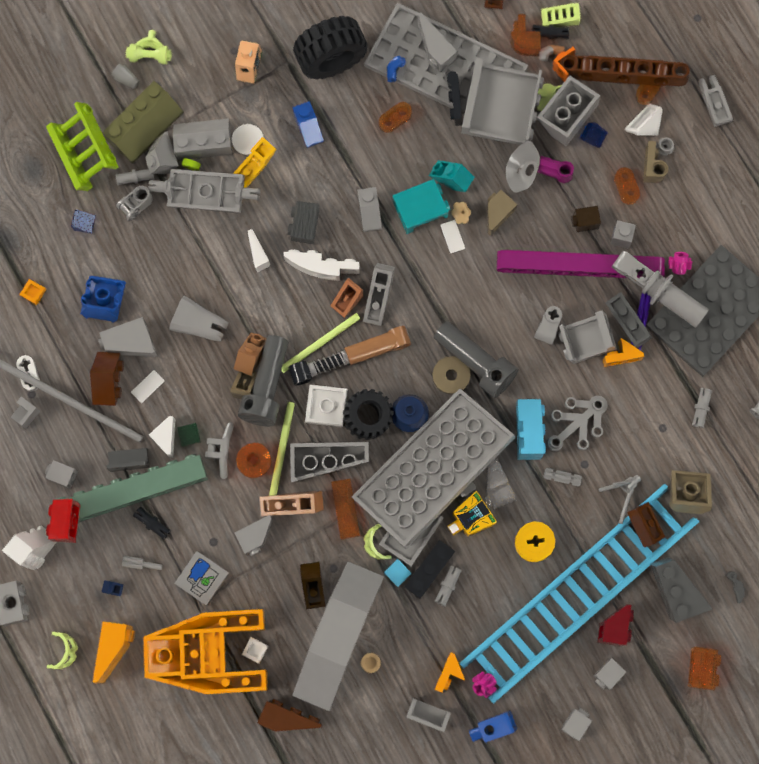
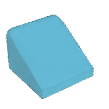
[384,559,412,587]

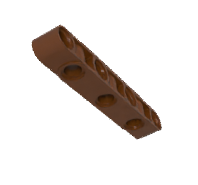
[560,55,690,86]

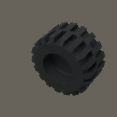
[343,389,394,440]

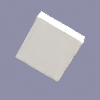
[242,637,269,664]

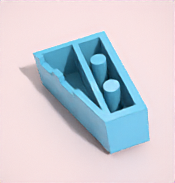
[516,399,546,460]

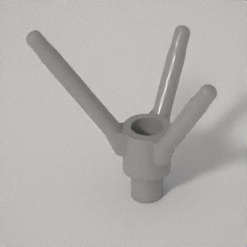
[598,475,641,524]

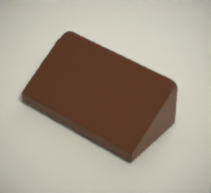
[627,502,665,547]

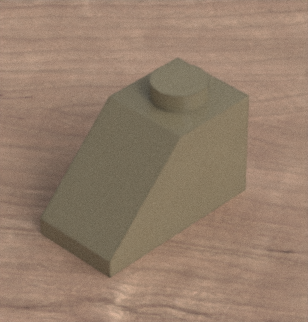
[487,190,517,236]

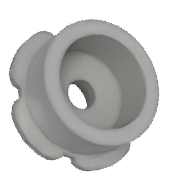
[656,137,674,155]

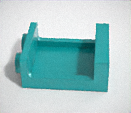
[392,179,450,234]

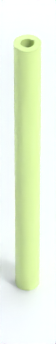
[281,313,360,373]
[269,402,295,495]

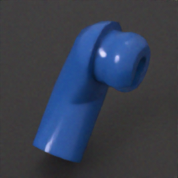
[387,56,406,82]

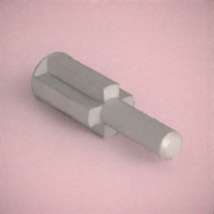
[122,555,163,570]

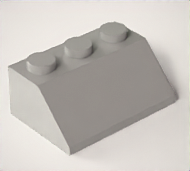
[537,76,600,146]
[173,118,232,160]

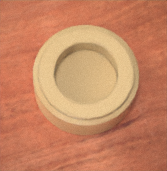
[361,653,381,673]

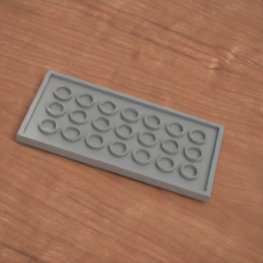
[352,389,516,549]

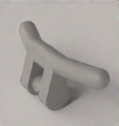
[205,422,234,479]

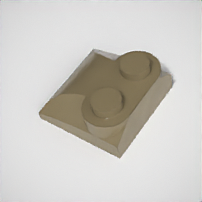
[669,470,712,514]

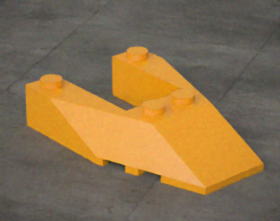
[143,609,268,694]

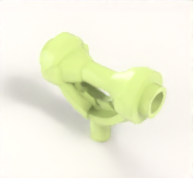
[126,30,172,64]

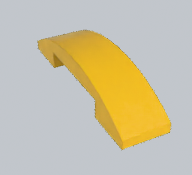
[233,137,277,188]

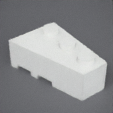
[2,525,57,570]

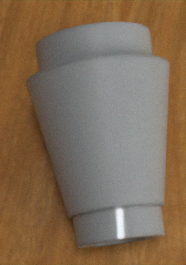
[111,64,140,90]

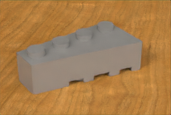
[290,442,369,483]

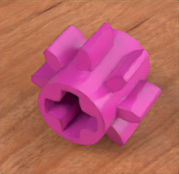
[668,252,692,275]
[472,671,497,698]

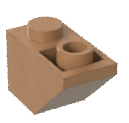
[234,333,266,376]

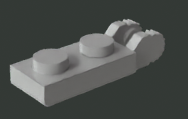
[698,75,733,127]

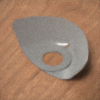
[506,141,540,193]

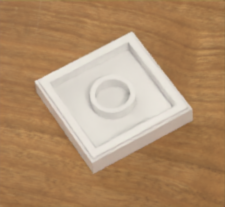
[305,385,348,427]

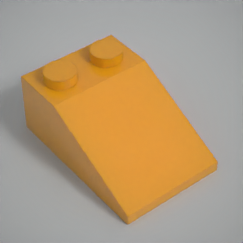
[93,622,135,683]

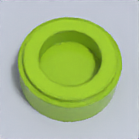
[181,158,201,171]

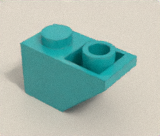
[429,160,475,192]

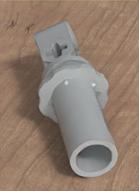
[612,251,709,328]

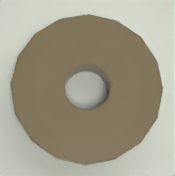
[432,356,471,395]

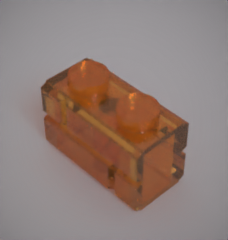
[688,647,721,690]

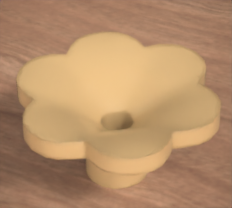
[452,202,471,224]

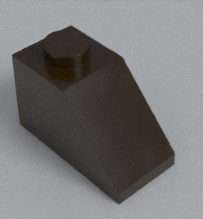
[300,562,326,609]

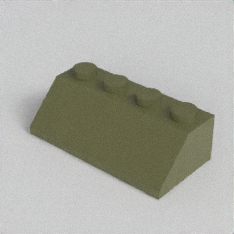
[102,81,183,164]

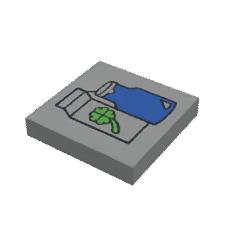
[174,551,229,606]

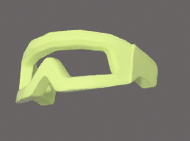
[364,524,392,560]
[47,632,78,669]

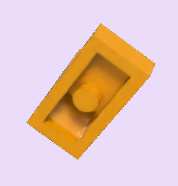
[603,338,644,367]
[434,652,465,693]

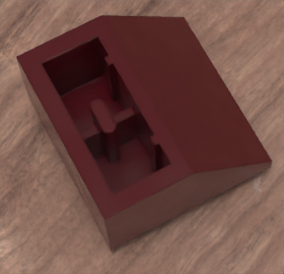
[597,604,634,647]

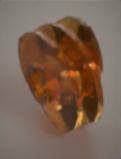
[236,443,271,478]

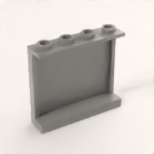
[461,58,544,145]

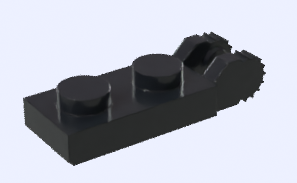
[447,71,463,126]

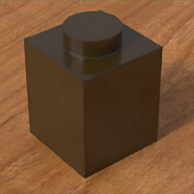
[571,206,601,232]

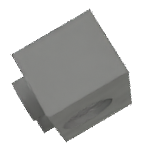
[0,581,30,626]

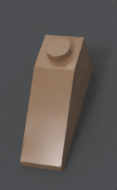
[259,491,324,516]

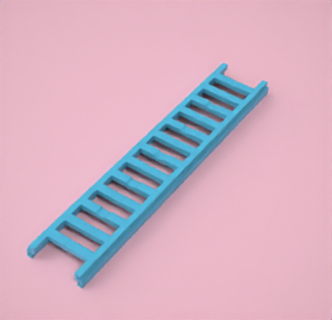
[459,484,699,704]

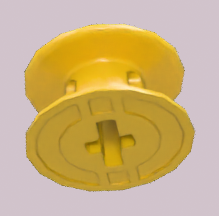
[515,521,555,562]

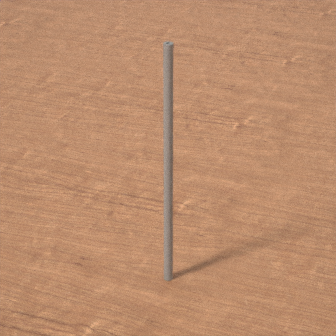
[0,359,144,443]

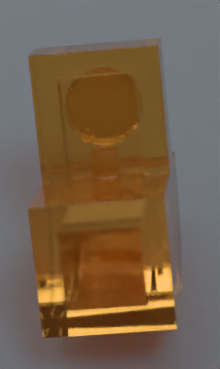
[510,14,541,56]

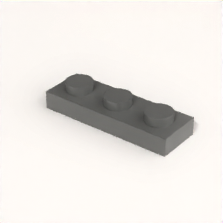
[605,292,653,348]

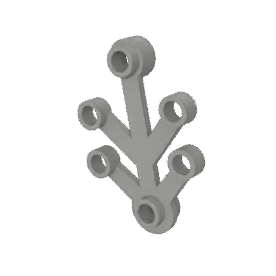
[547,396,608,452]

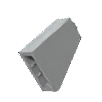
[98,317,158,357]

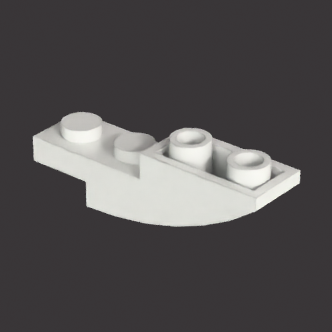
[284,250,359,281]

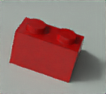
[46,499,80,543]

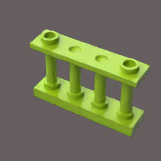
[46,102,119,191]

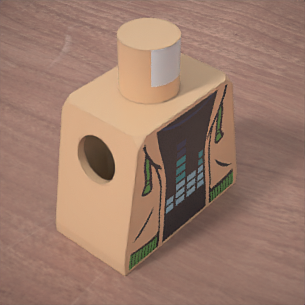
[235,41,262,84]

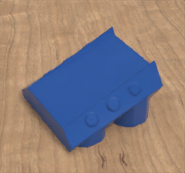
[80,275,126,323]

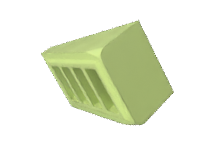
[541,3,580,27]

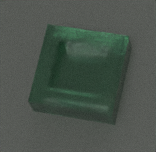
[177,423,201,447]

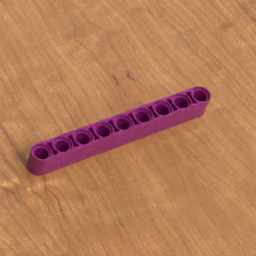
[496,250,665,278]

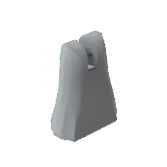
[169,296,229,342]

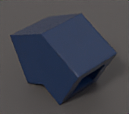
[101,580,124,597]

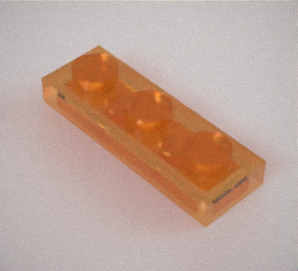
[331,479,360,540]

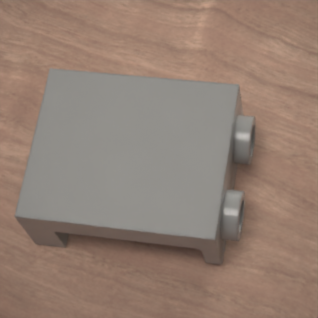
[558,310,617,364]

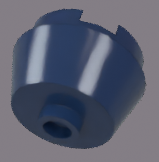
[391,394,429,432]

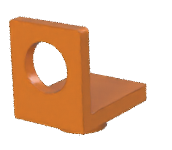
[553,47,575,82]

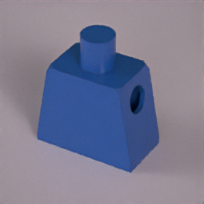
[469,710,517,742]

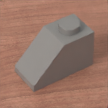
[145,132,179,174]
[357,187,382,232]
[235,515,273,556]

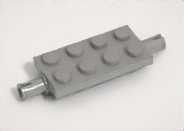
[148,169,260,213]

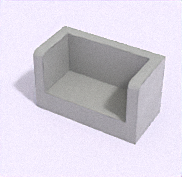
[406,698,451,732]

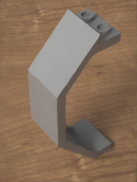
[292,562,384,711]

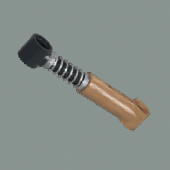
[288,326,411,386]

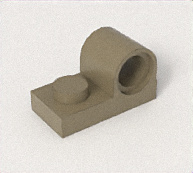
[643,141,669,183]

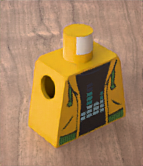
[447,491,497,537]

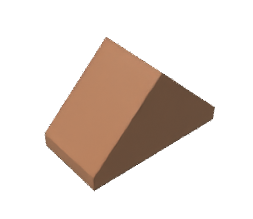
[331,278,364,318]

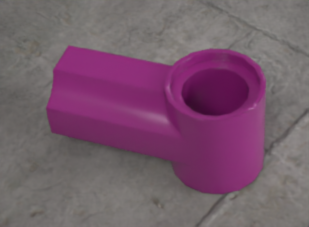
[537,156,574,183]

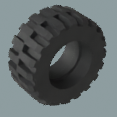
[293,16,368,80]

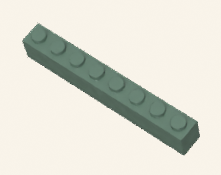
[50,454,208,523]

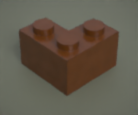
[90,352,124,406]

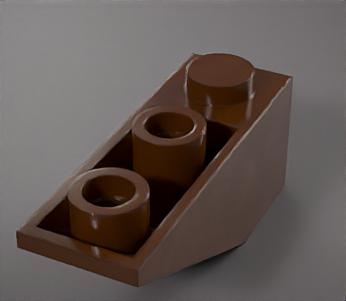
[257,699,323,732]

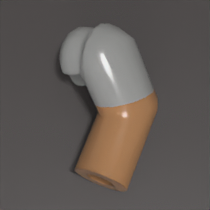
[539,45,565,61]

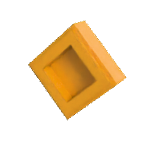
[19,279,47,305]

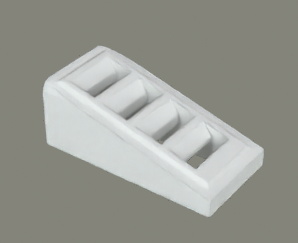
[248,229,270,272]

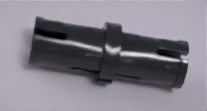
[532,24,570,39]
[133,507,171,540]

